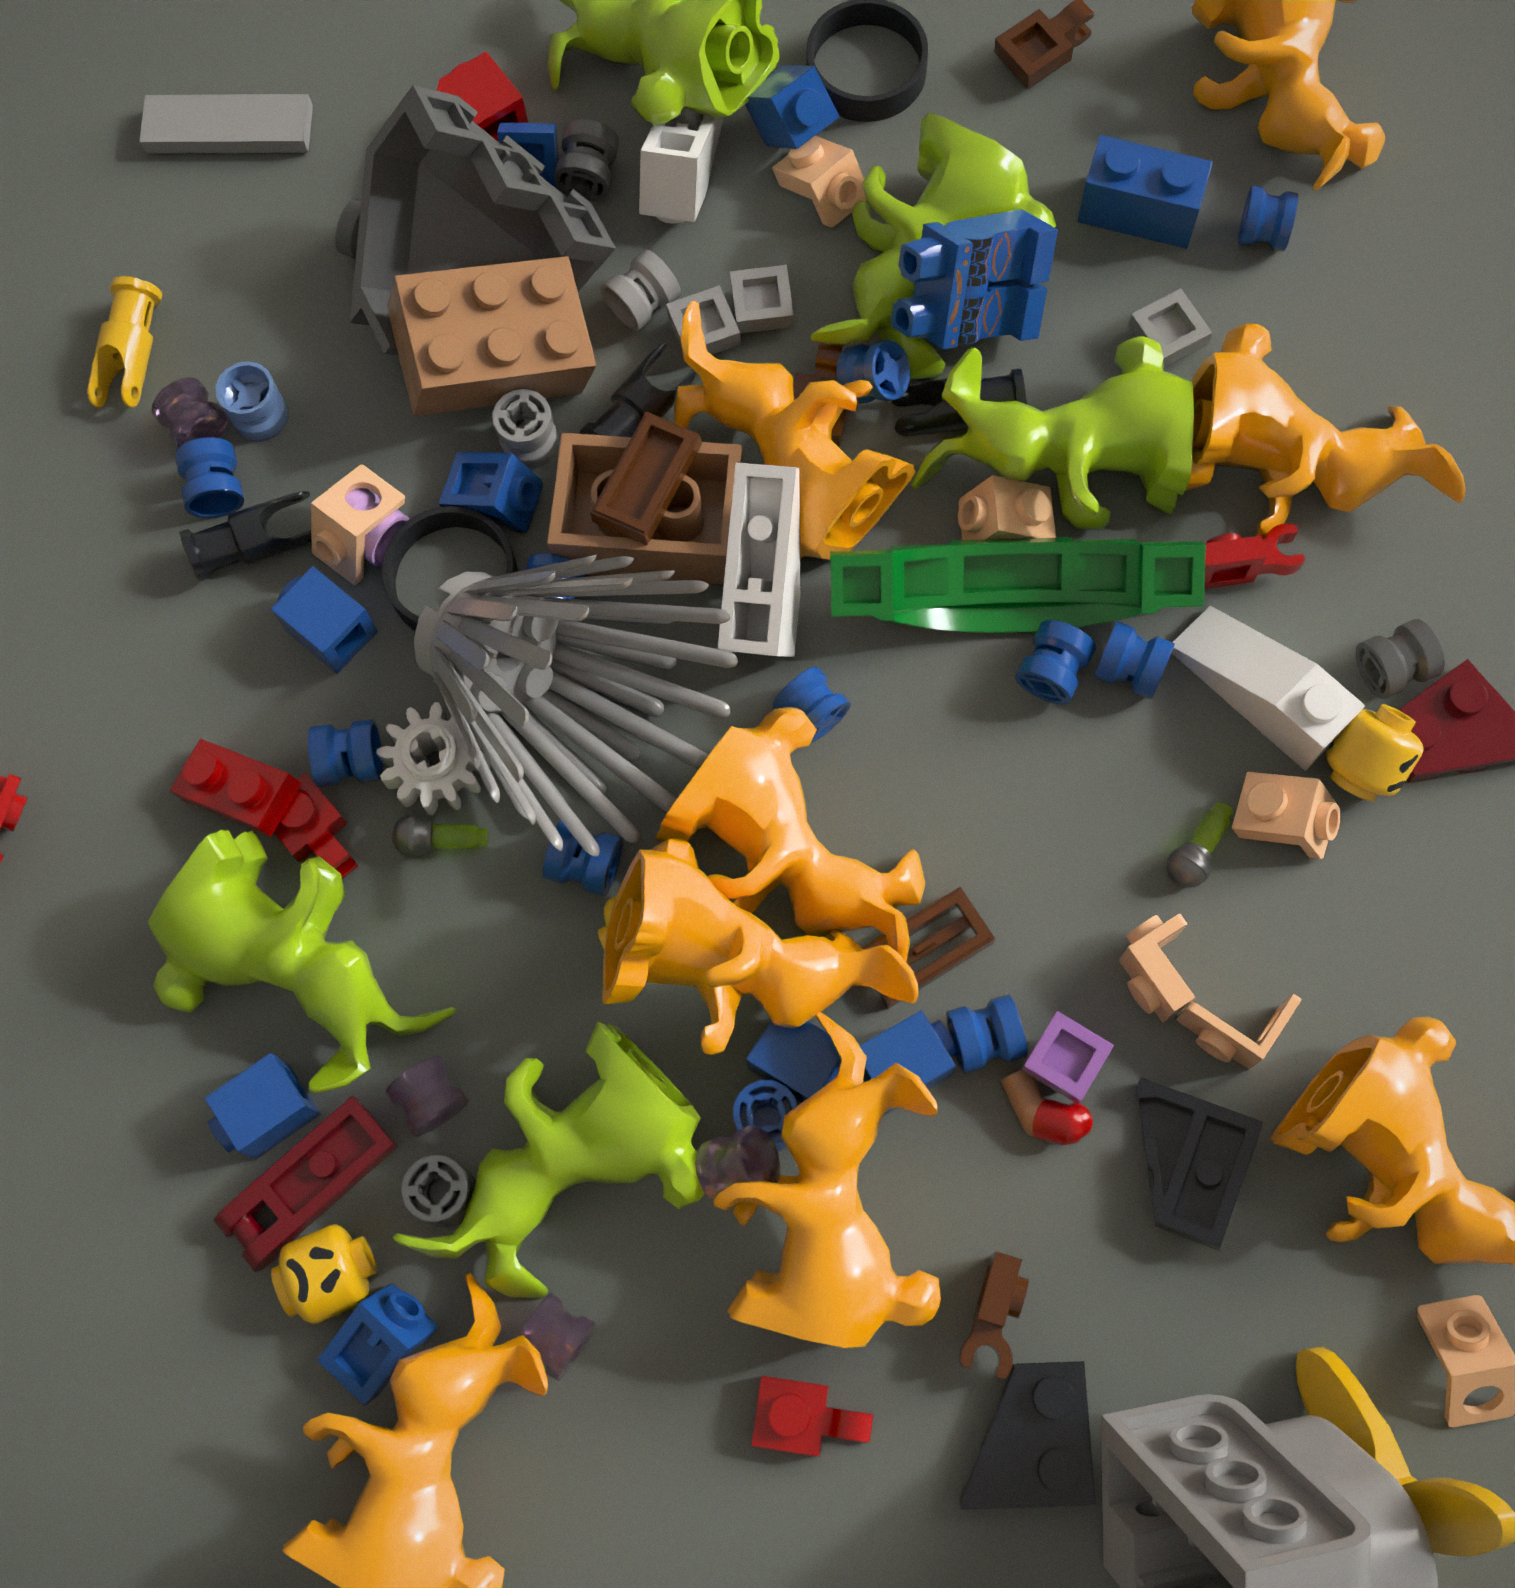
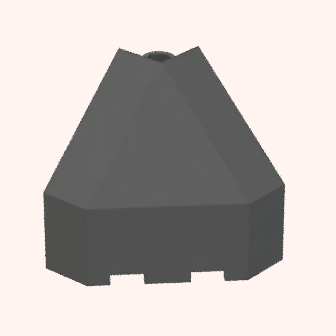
[350,85,616,355]

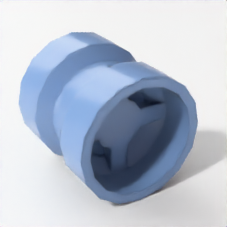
[215,361,289,441]

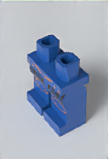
[891,209,1058,349]

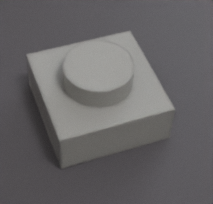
[730,265,794,333]
[666,285,741,355]
[1128,288,1212,367]

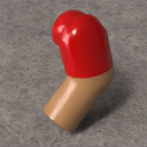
[1000,1070,1093,1146]

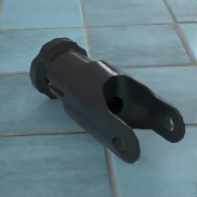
[580,342,697,437]
[891,368,1027,436]
[179,491,312,582]

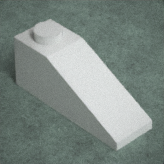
[639,108,724,224]
[718,462,800,657]
[1172,606,1365,772]

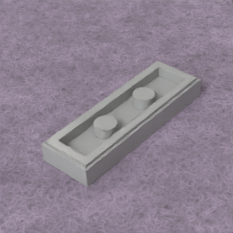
[139,94,313,154]

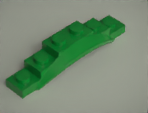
[830,537,1206,633]

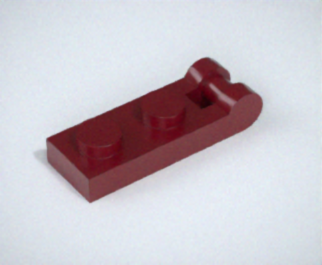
[214,1095,398,1272]

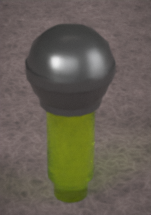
[1166,802,1233,888]
[392,814,489,858]

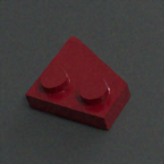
[1399,659,1515,783]

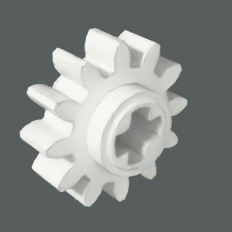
[376,702,490,815]

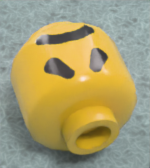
[1326,704,1424,802]
[271,1224,377,1325]

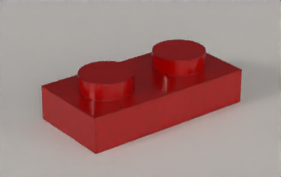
[169,738,302,837]

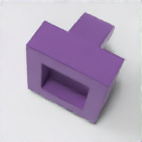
[1022,1011,1114,1104]

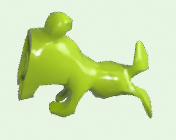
[547,0,780,127]
[811,112,1056,379]
[911,336,1194,530]
[148,830,457,1094]
[393,1021,710,1299]

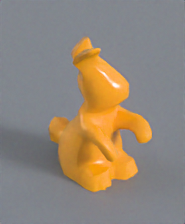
[1191,0,1385,190]
[673,301,915,560]
[1186,323,1466,540]
[654,707,925,963]
[602,837,918,1055]
[713,1013,941,1348]
[1270,1017,1515,1267]
[282,1273,548,1588]

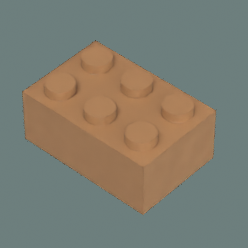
[387,256,596,417]
[547,433,743,585]

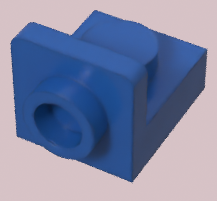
[438,452,543,532]
[317,1284,438,1406]

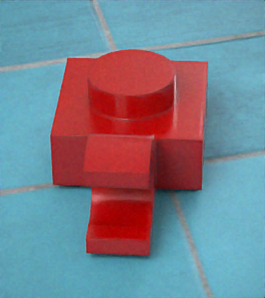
[1204,524,1305,589]
[274,773,359,880]
[751,1375,874,1457]

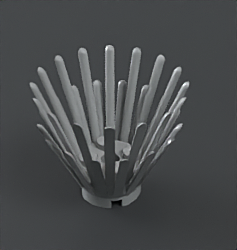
[414,555,738,857]

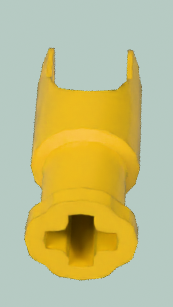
[87,276,163,408]

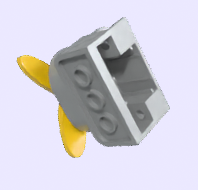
[1101,1347,1515,1588]

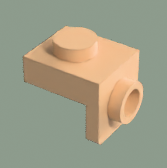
[772,136,866,228]
[958,475,1056,540]
[1232,772,1340,859]
[1118,913,1196,1023]

